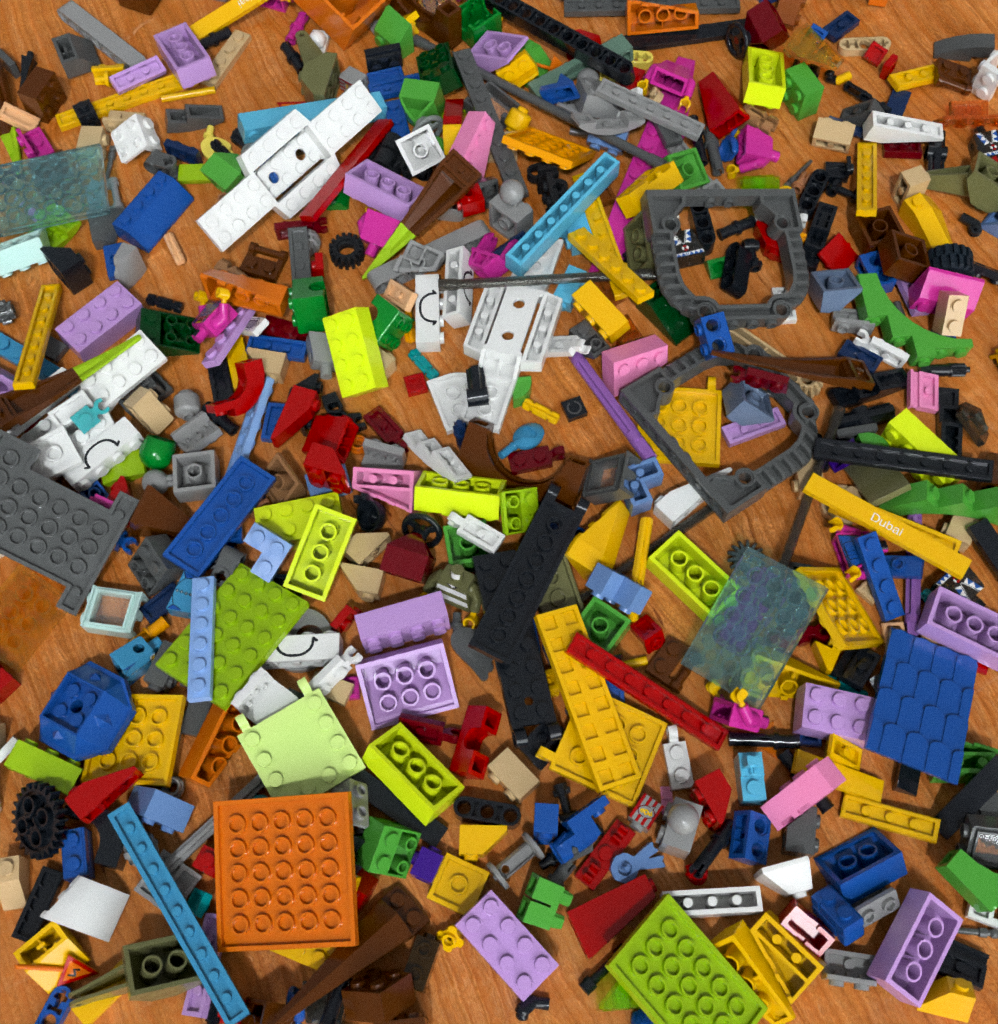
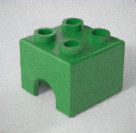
[459,0,502,48]
[288,276,330,334]
[371,294,414,352]

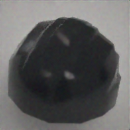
[353,493,387,532]

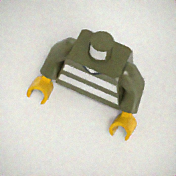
[418,564,481,629]

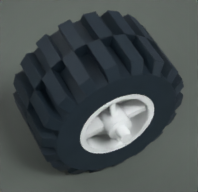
[927,243,975,277]

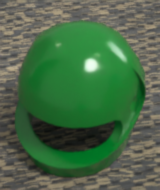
[139,434,177,470]

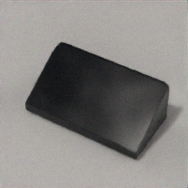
[892,762,921,797]

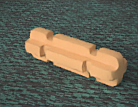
[163,232,186,266]

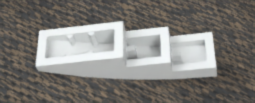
[402,429,473,483]

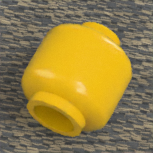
[504,105,531,131]

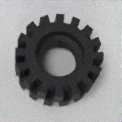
[329,232,365,270]

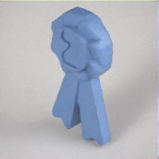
[609,842,666,884]

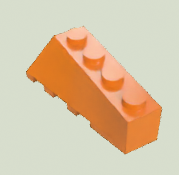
[625,0,699,36]
[200,269,289,317]
[178,704,255,788]

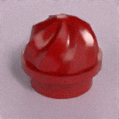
[685,863,708,886]

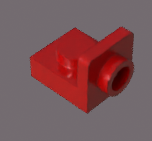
[311,252,324,277]
[330,604,363,634]
[630,614,666,654]

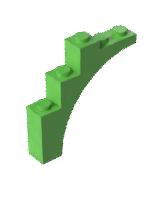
[854,273,974,368]
[879,480,998,526]
[935,849,998,913]

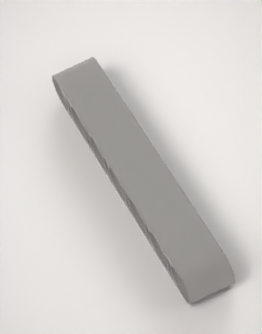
[57,0,147,69]
[367,220,491,294]

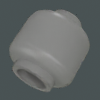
[173,389,201,421]

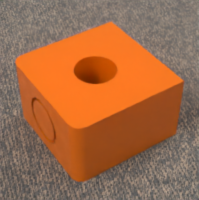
[293,0,391,51]

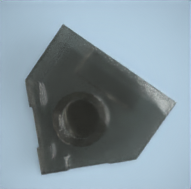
[955,402,989,447]

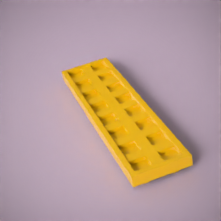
[534,604,641,793]

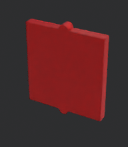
[817,232,858,270]

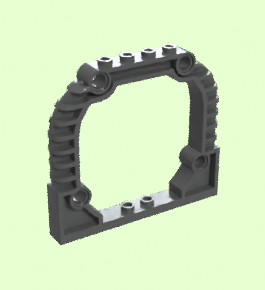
[640,188,810,331]
[619,343,819,523]

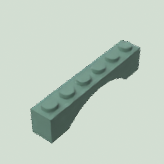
[528,34,634,110]

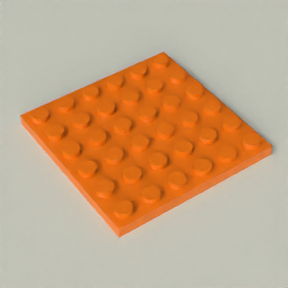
[213,791,359,952]

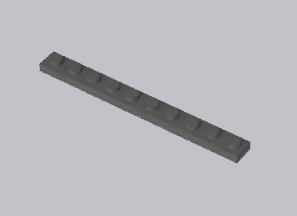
[564,0,740,17]
[453,48,529,198]

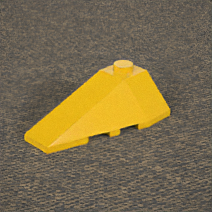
[898,193,953,252]
[565,500,630,580]
[738,642,841,700]
[710,920,796,1024]

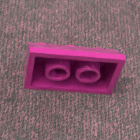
[908,266,985,319]

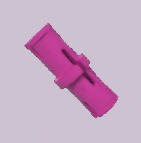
[285,11,309,46]

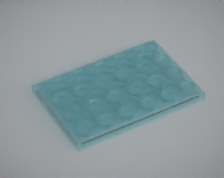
[0,143,110,238]
[680,546,829,710]

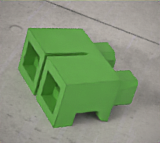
[516,872,573,930]

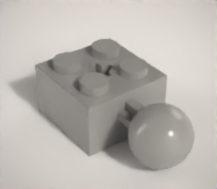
[573,68,620,118]
[489,179,533,240]
[142,450,221,503]
[655,796,703,860]

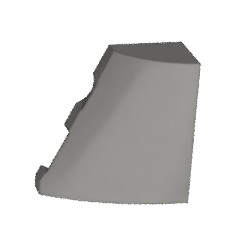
[393,239,446,273]
[113,242,147,290]

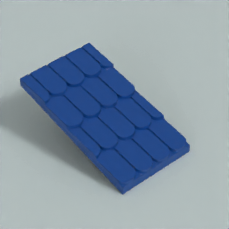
[864,627,978,785]

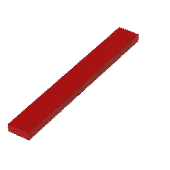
[299,119,394,222]
[564,632,729,751]

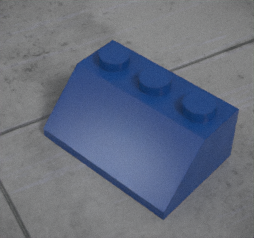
[814,827,908,905]

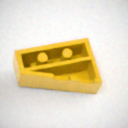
[616,160,684,219]
[572,280,631,344]
[750,910,827,1004]

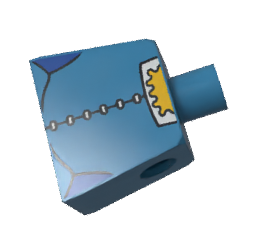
[166,571,194,619]
[109,636,163,687]

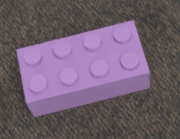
[153,22,216,89]
[343,159,424,221]
[55,281,144,362]
[916,586,998,672]
[354,591,450,654]
[792,682,874,749]
[866,888,963,1008]
[454,890,559,1002]

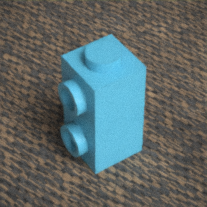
[553,264,589,313]

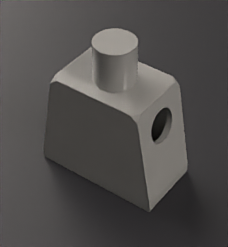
[306,331,335,380]

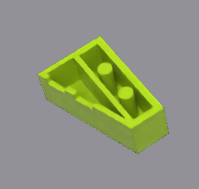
[4,738,83,796]

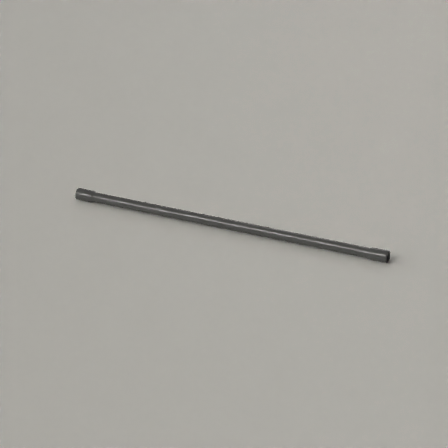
[413,34,667,167]

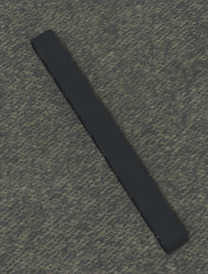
[485,0,635,85]

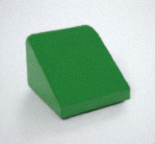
[326,189,350,210]
[704,256,725,280]

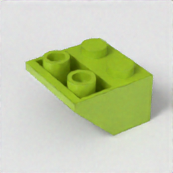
[499,487,539,536]

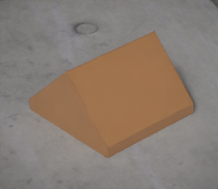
[265,452,307,504]

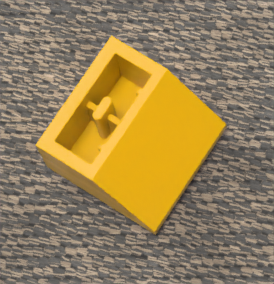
[13,921,91,994]

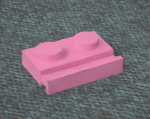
[907,369,939,414]

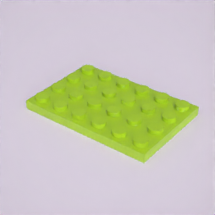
[155,563,310,711]
[604,893,768,1024]

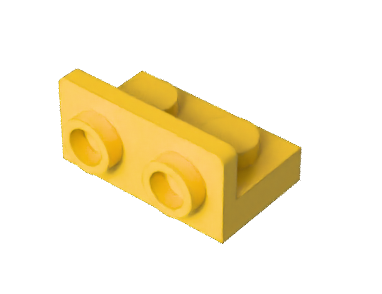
[495,49,539,94]

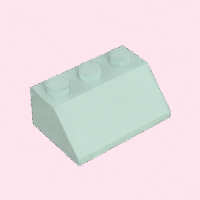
[0,227,51,278]

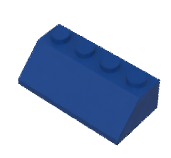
[112,171,194,253]

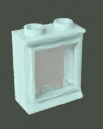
[80,585,149,639]

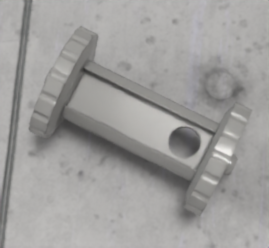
[486,832,545,890]

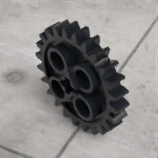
[11,781,69,860]

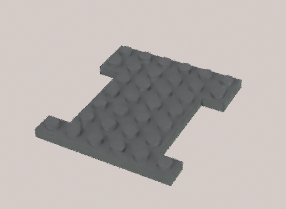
[0,429,140,616]

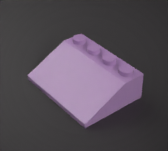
[355,638,459,731]

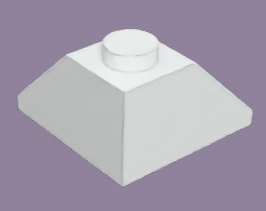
[395,124,445,176]
[753,856,813,900]

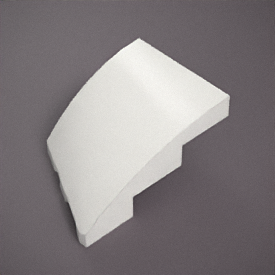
[40,875,130,942]

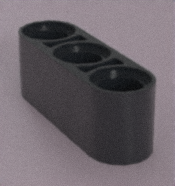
[798,169,829,222]
[688,207,716,256]
[721,242,752,299]
[453,796,521,830]

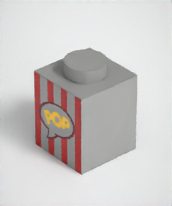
[339,66,368,91]
[627,793,664,834]

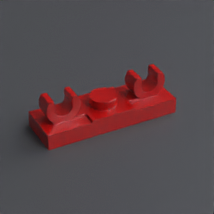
[574,819,636,891]

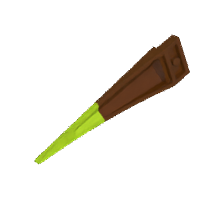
[0,59,23,169]
[362,148,482,280]
[0,335,142,432]

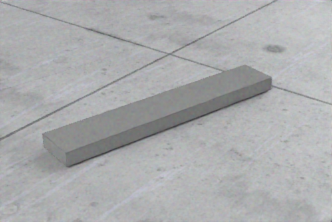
[595,78,706,142]

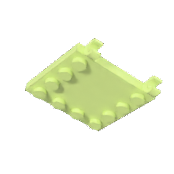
[235,677,366,797]

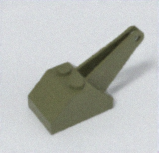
[295,30,341,103]
[926,151,998,213]
[623,210,675,279]
[68,935,202,1008]

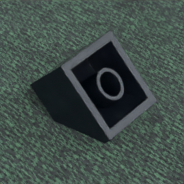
[40,247,93,295]

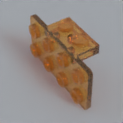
[932,100,998,129]

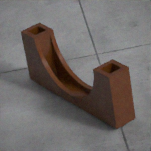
[389,0,462,49]
[458,417,591,511]

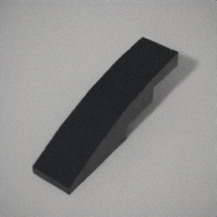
[803,202,838,272]
[827,368,907,410]
[936,387,963,456]
[934,754,998,840]

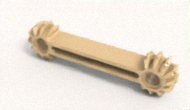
[708,328,824,399]

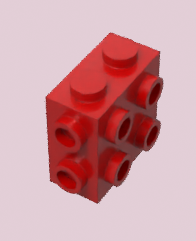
[301,414,359,464]

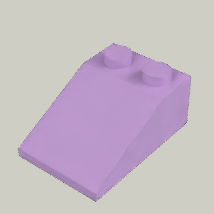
[471,30,529,73]

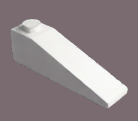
[862,110,944,143]
[653,467,733,530]

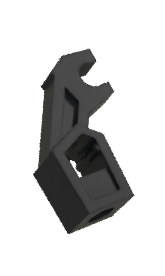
[321,392,367,433]

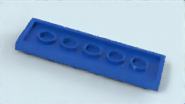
[162,455,276,578]

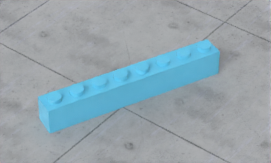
[238,91,387,144]
[505,152,620,278]

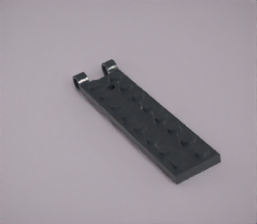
[468,483,590,667]
[471,550,562,748]

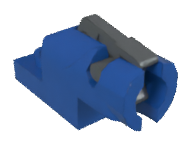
[549,795,610,864]

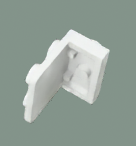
[971,49,998,103]
[111,113,162,164]
[231,667,299,725]

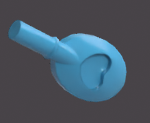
[498,423,544,459]

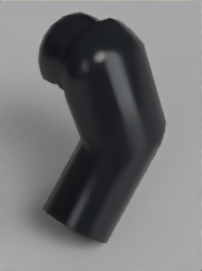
[959,213,982,237]
[515,995,550,1021]

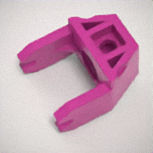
[468,232,518,282]

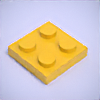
[426,853,490,915]

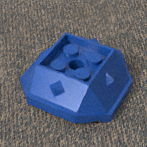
[39,661,137,762]

